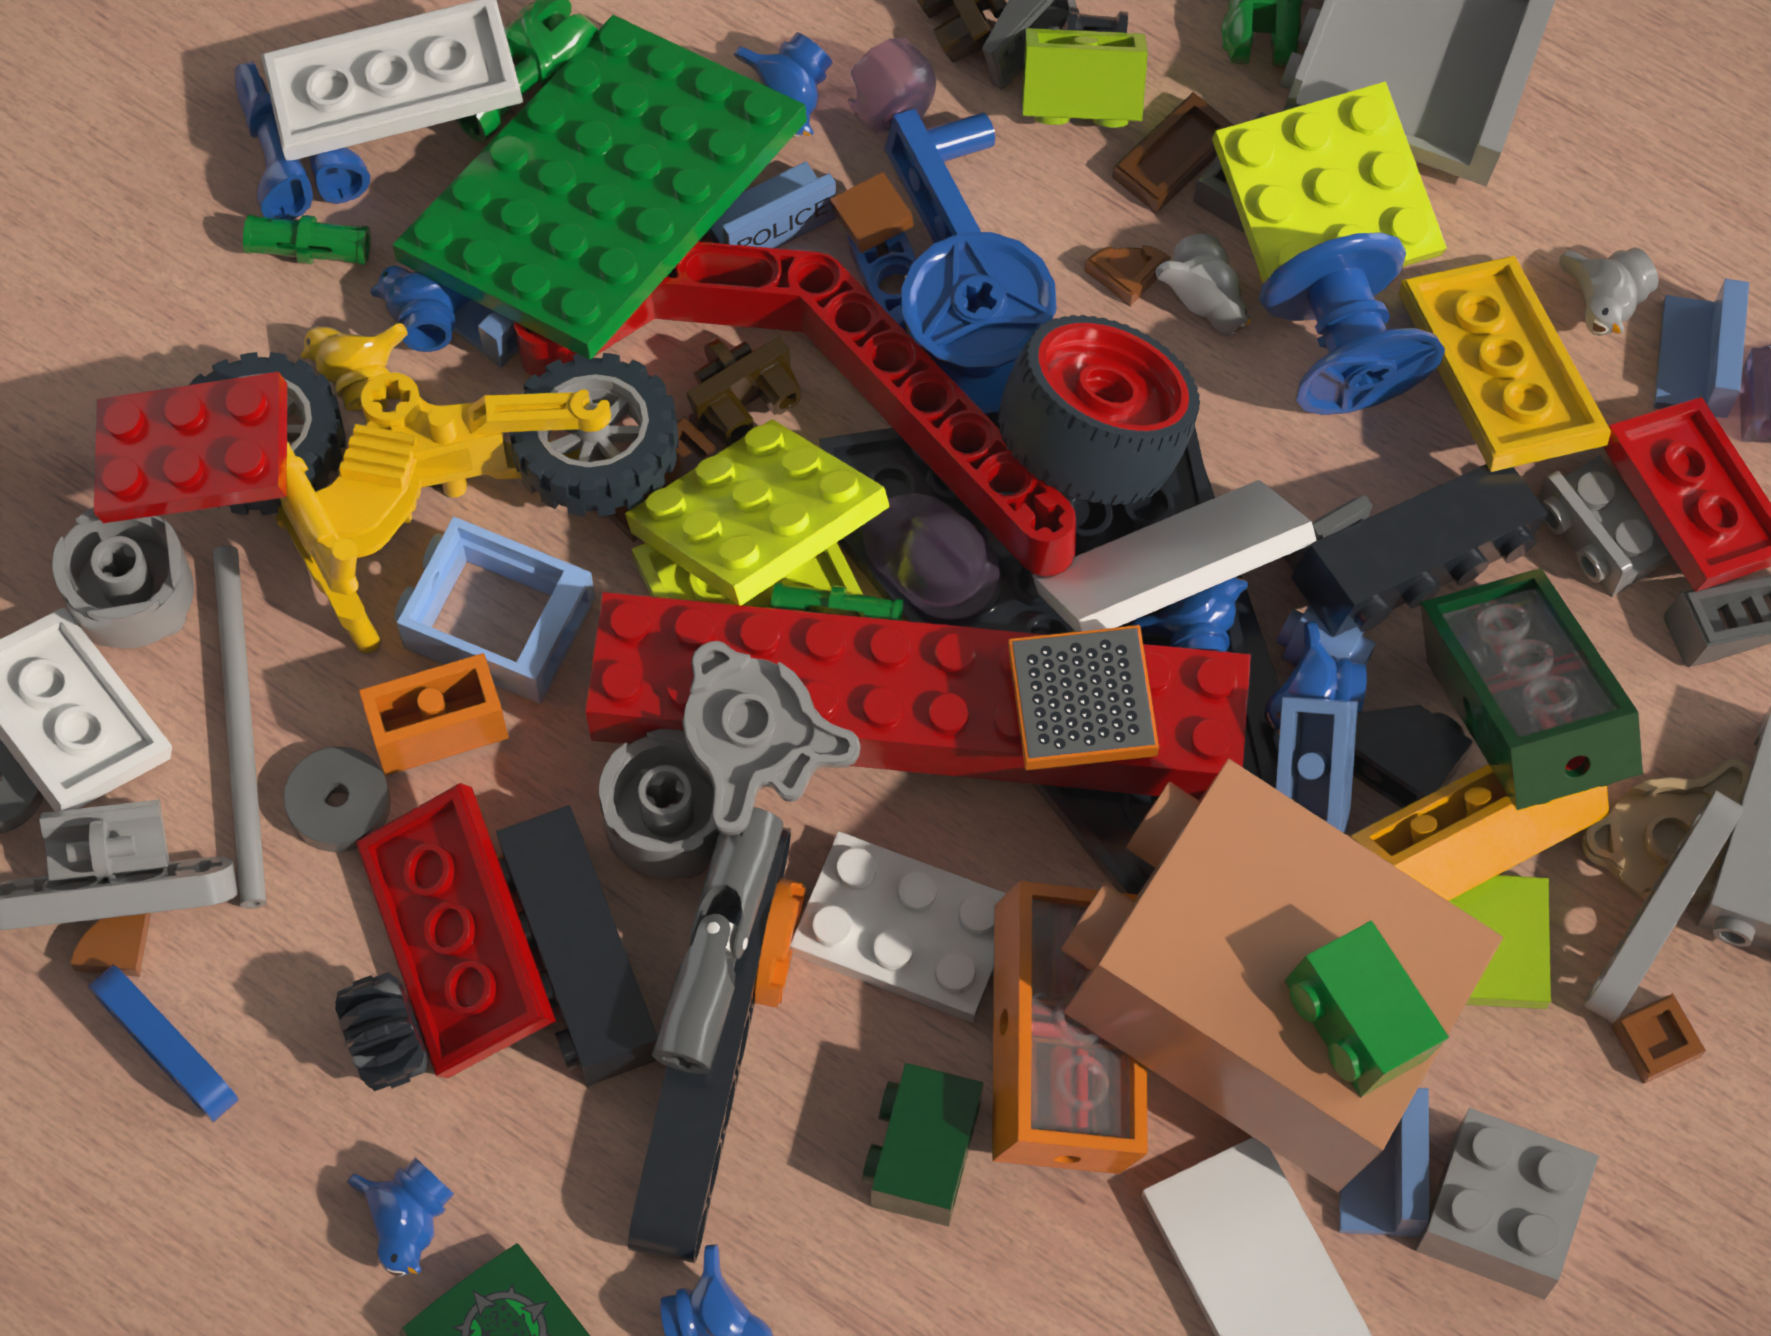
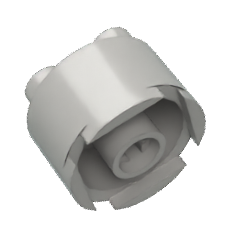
[52,507,194,649]
[599,729,720,878]

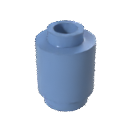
[1276,604,1377,666]

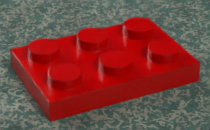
[93,372,287,524]
[1602,397,1771,592]

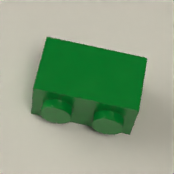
[1284,920,1449,1098]

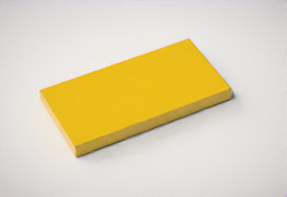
[1399,255,1611,472]

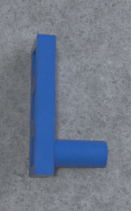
[884,109,995,243]

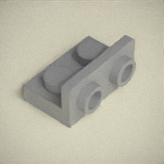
[1538,455,1673,597]

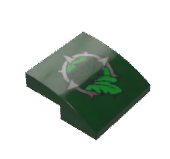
[399,1243,590,1336]

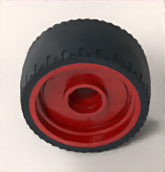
[998,315,1200,505]

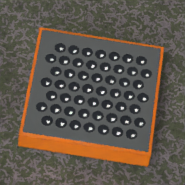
[1008,625,1159,770]

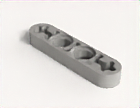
[1583,790,1744,1024]
[0,857,238,930]

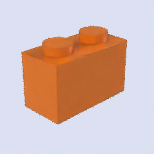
[359,653,509,776]

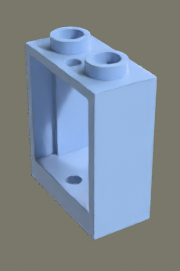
[394,516,595,704]

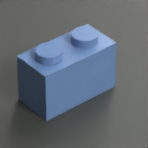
[1276,697,1358,833]

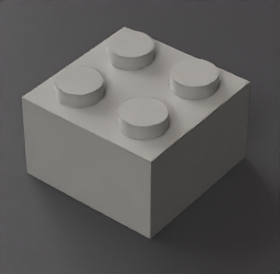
[1416,1107,1599,1300]

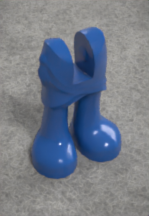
[234,61,370,220]

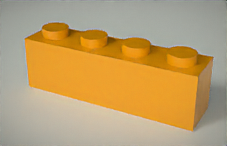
[1350,764,1609,901]

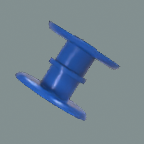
[901,232,1057,414]
[1259,232,1445,415]

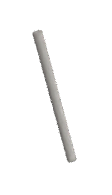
[213,546,267,909]

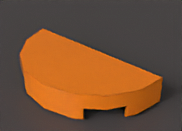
[755,878,807,1008]

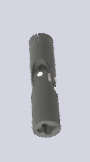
[652,807,783,1074]

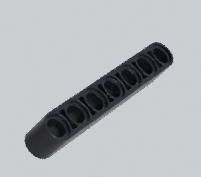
[628,827,791,1263]

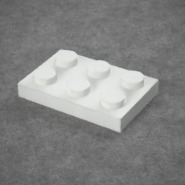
[0,607,172,811]
[790,831,1006,1023]

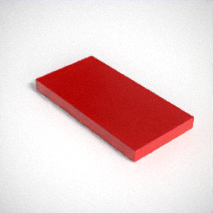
[356,783,556,1078]

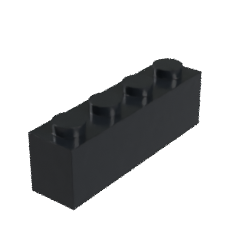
[1291,464,1549,637]
[496,805,657,1086]

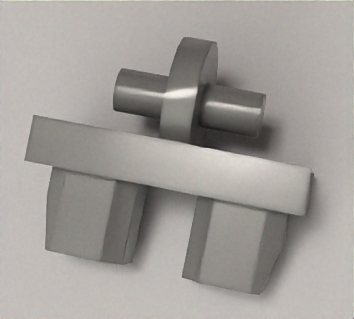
[39,799,170,881]

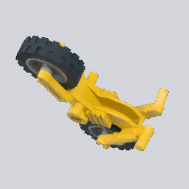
[189,352,679,653]

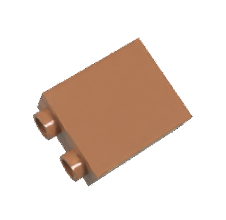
[1060,759,1504,1192]

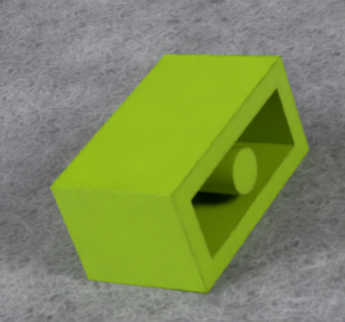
[1022,28,1148,128]

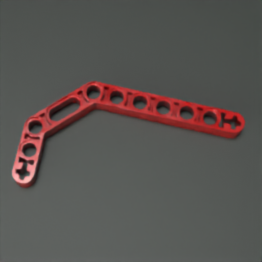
[514,241,1076,576]

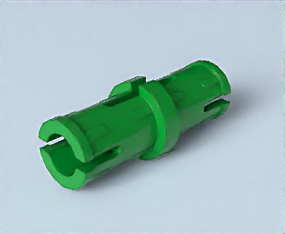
[243,214,371,265]
[770,583,903,621]

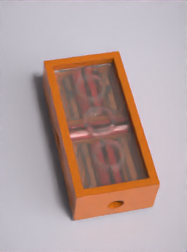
[992,881,1148,1174]

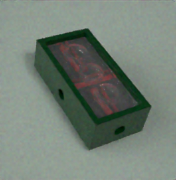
[1420,568,1643,810]

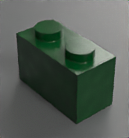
[861,1063,984,1227]

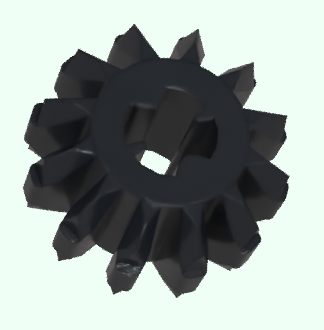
[335,972,428,1091]

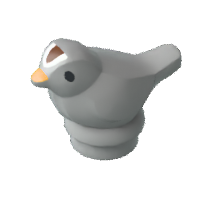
[1155,234,1251,335]
[1559,247,1658,336]

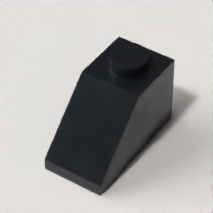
[1353,705,1473,809]

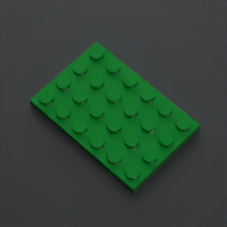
[392,15,807,360]

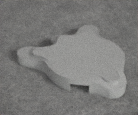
[682,641,861,835]

